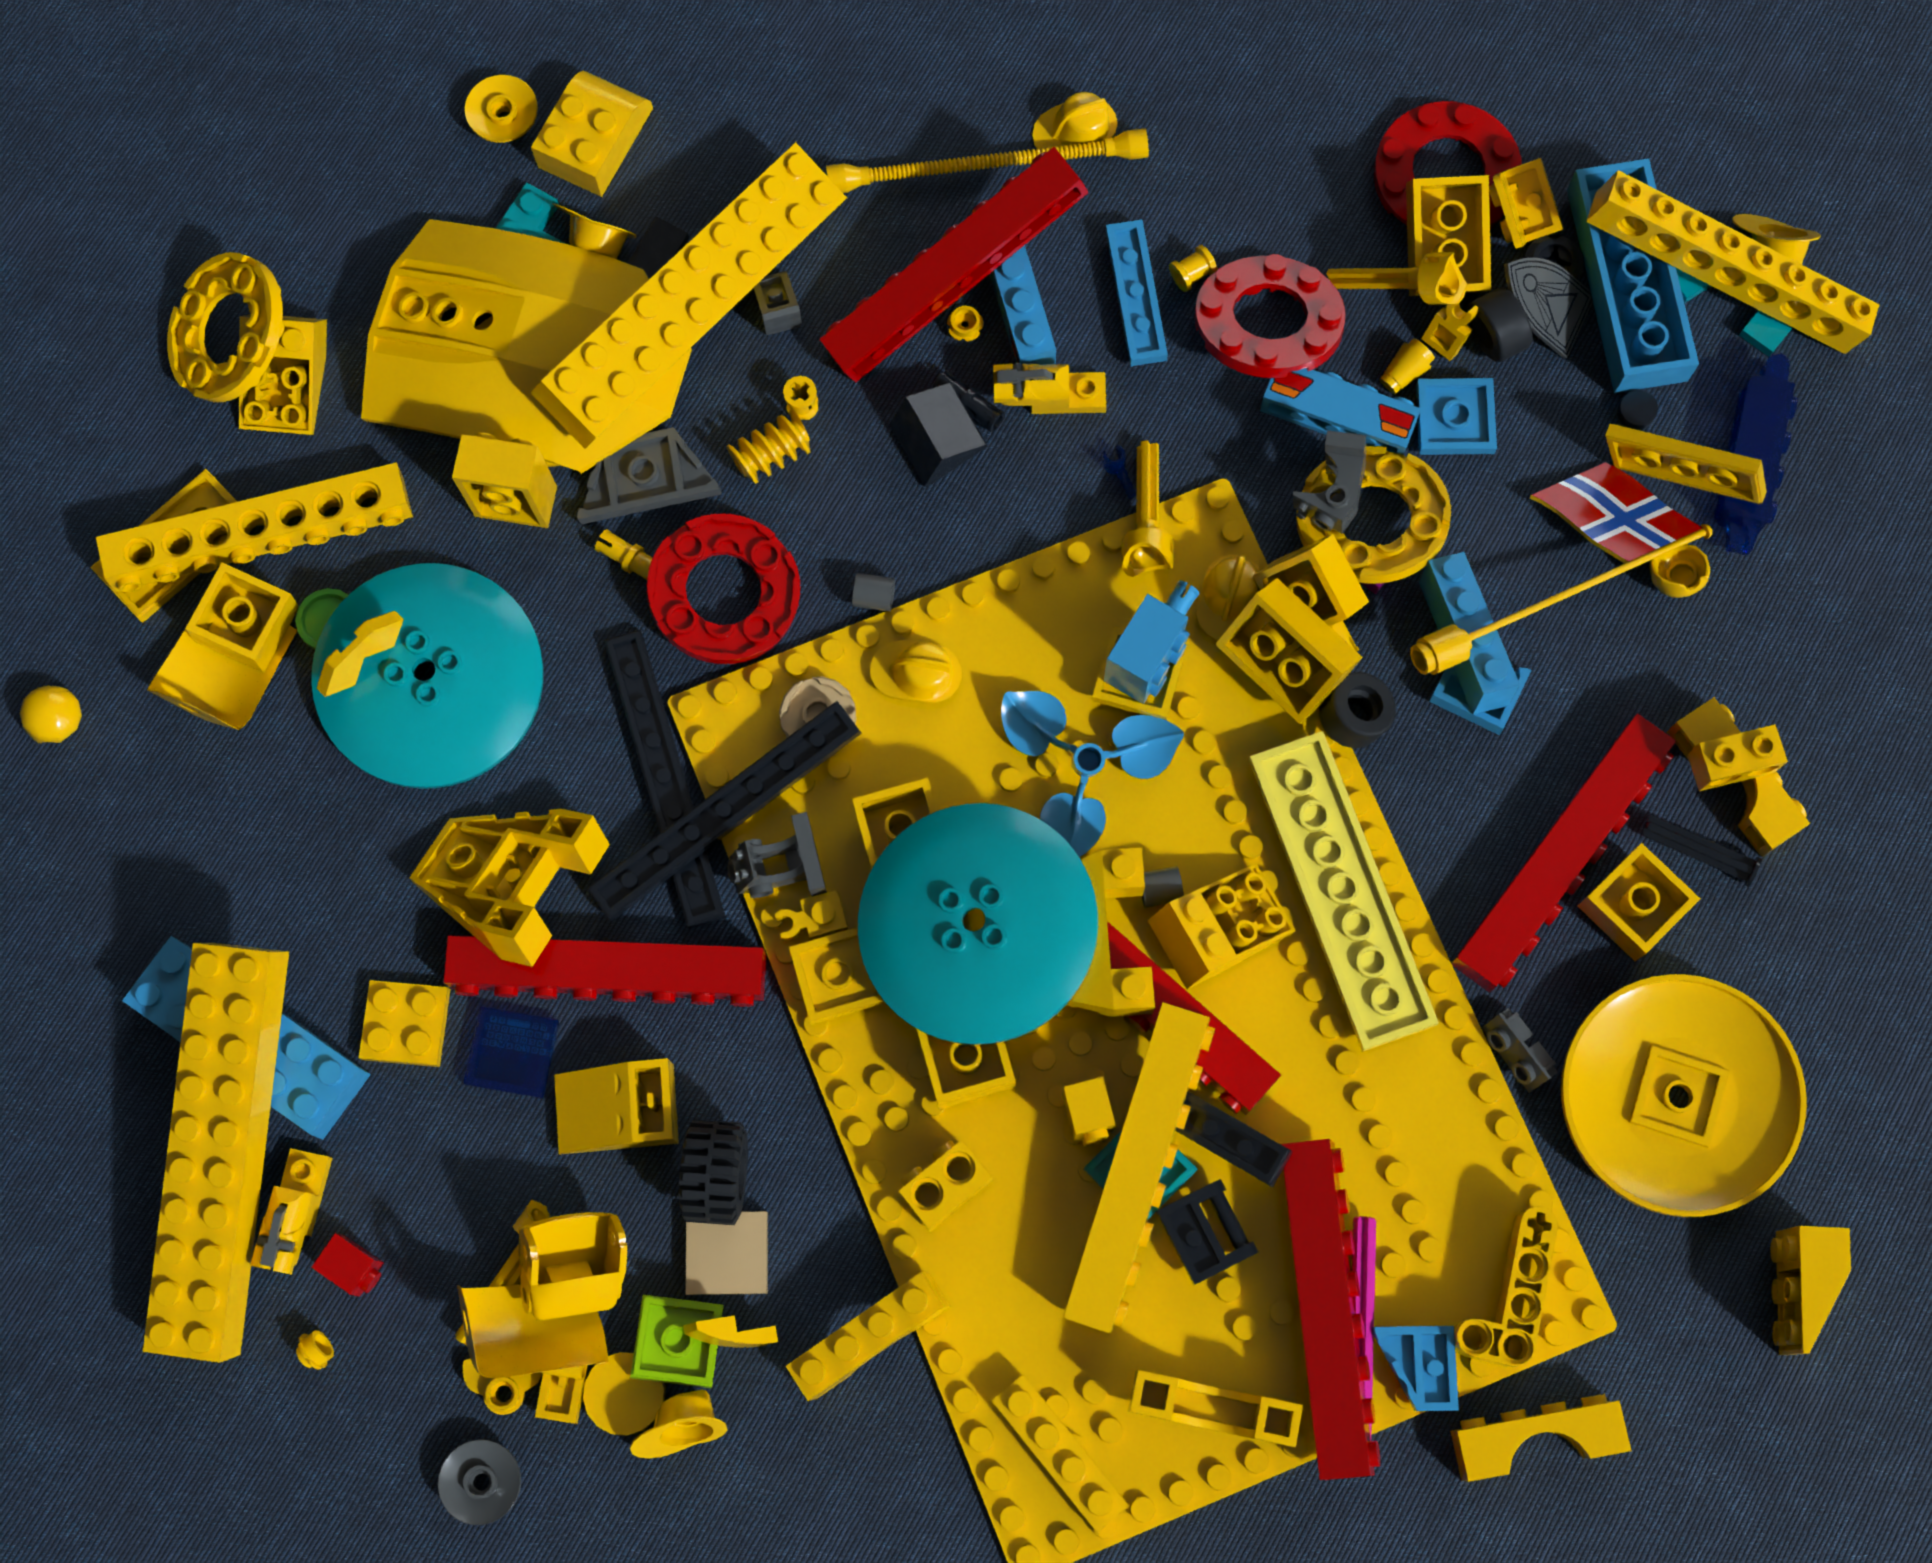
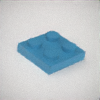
[1416,378,1497,455]

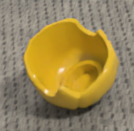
[1649,544,1711,598]
[19,686,82,744]

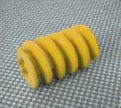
[726,409,811,484]

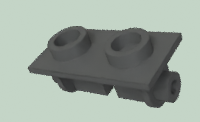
[1481,1008,1558,1093]

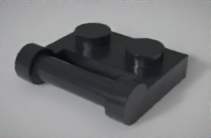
[1156,1179,1259,1285]

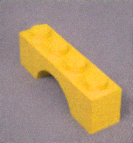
[1667,697,1810,857]
[786,1272,951,1401]
[1128,1370,1303,1447]
[1450,1394,1632,1482]

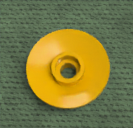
[465,75,538,143]

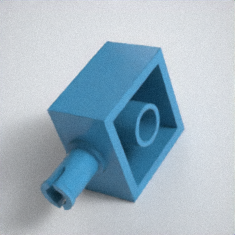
[1104,580,1200,704]

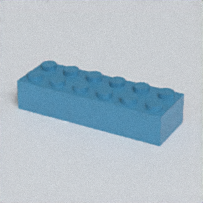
[1567,159,1699,393]
[122,936,371,1140]

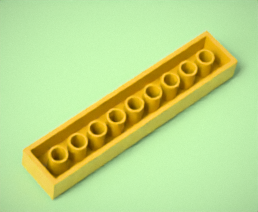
[531,142,847,449]
[143,943,289,1363]

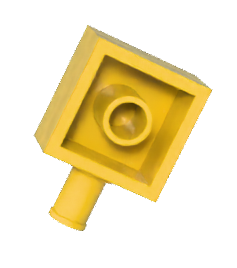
[1253,534,1369,651]

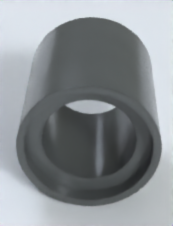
[852,573,895,612]
[1141,866,1184,908]

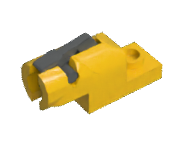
[993,363,1106,414]
[250,1148,333,1275]

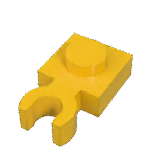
[1421,303,1478,361]
[775,890,848,941]

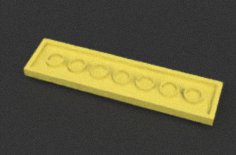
[1249,731,1439,1052]

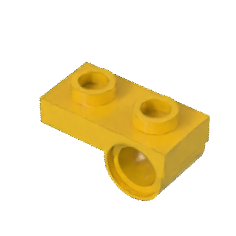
[535,1365,588,1424]

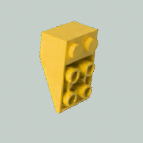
[239,314,327,435]
[1148,864,1296,989]
[554,1058,679,1155]
[1770,1226,1851,1355]

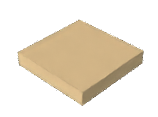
[686,1211,768,1295]

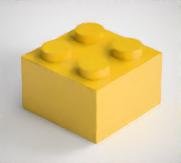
[185,562,299,673]
[1578,843,1701,962]

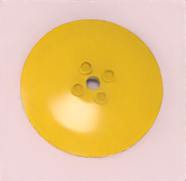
[1561,974,1807,1217]

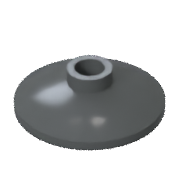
[438,1440,521,1525]

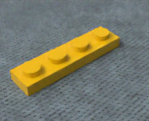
[992,1374,1129,1533]

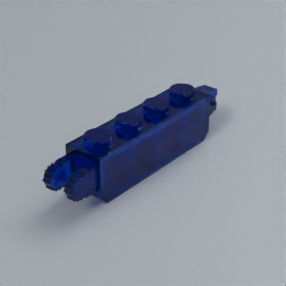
[1714,353,1798,555]

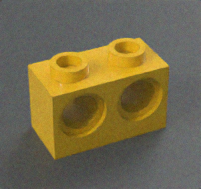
[1687,724,1788,791]
[1062,1077,1116,1147]
[898,1140,993,1232]

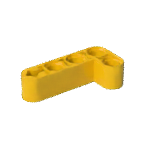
[1454,1206,1558,1367]

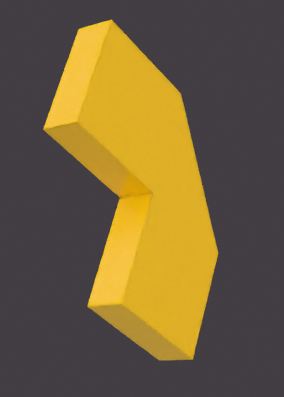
[317,611,404,697]

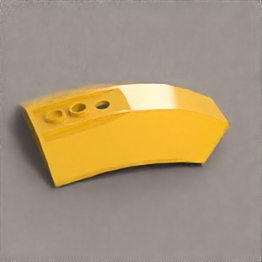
[361,219,692,474]

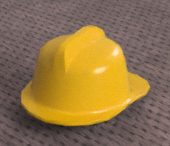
[1032,92,1118,159]
[553,203,637,259]
[1732,214,1821,264]
[1196,554,1261,641]
[870,640,962,703]
[630,1389,727,1459]

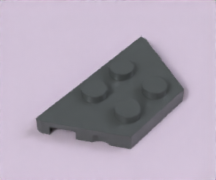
[577,427,722,524]

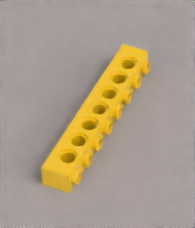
[1586,170,1879,354]
[96,462,413,592]

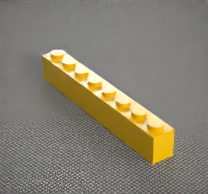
[1063,1002,1215,1334]

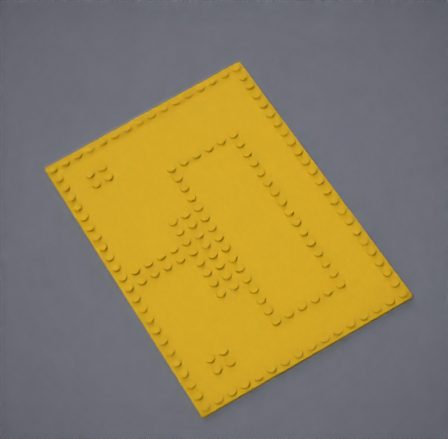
[668,479,1617,1563]

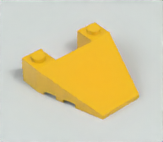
[409,809,610,967]
[984,847,1155,1017]

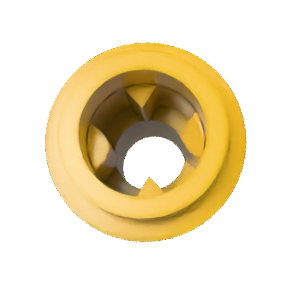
[1379,338,1435,394]

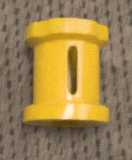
[1169,244,1218,292]
[783,376,818,420]

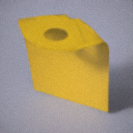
[147,625,297,730]
[457,1285,608,1378]

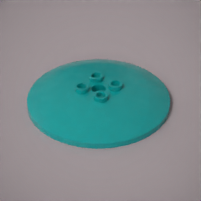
[312,563,544,789]
[858,803,1099,1045]

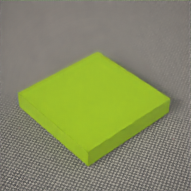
[630,1295,723,1388]

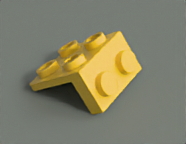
[1489,158,1564,249]

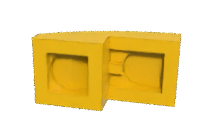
[683,1315,778,1348]

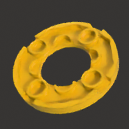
[167,252,284,402]
[1296,446,1451,584]

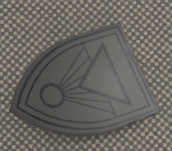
[1504,257,1593,359]

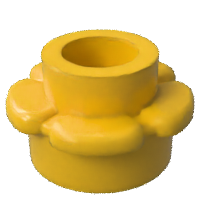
[947,306,984,342]
[296,1330,334,1370]

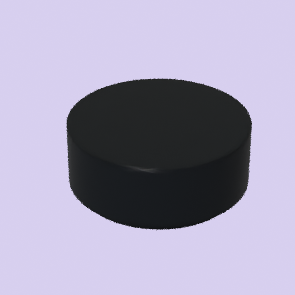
[1617,390,1658,430]

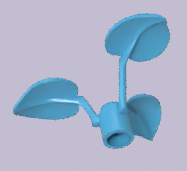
[1001,691,1184,857]

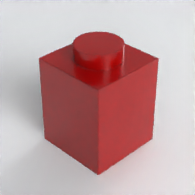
[311,1233,384,1297]

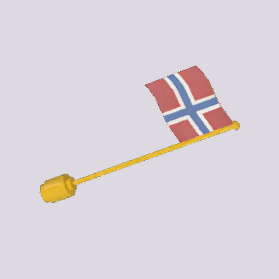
[1410,462,1712,675]

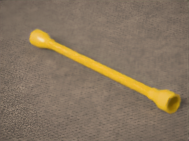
[826,128,1149,193]

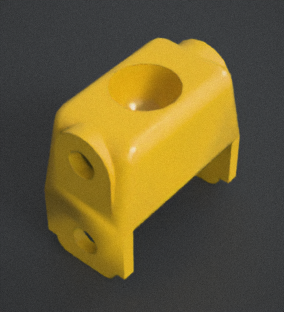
[518,1212,628,1320]

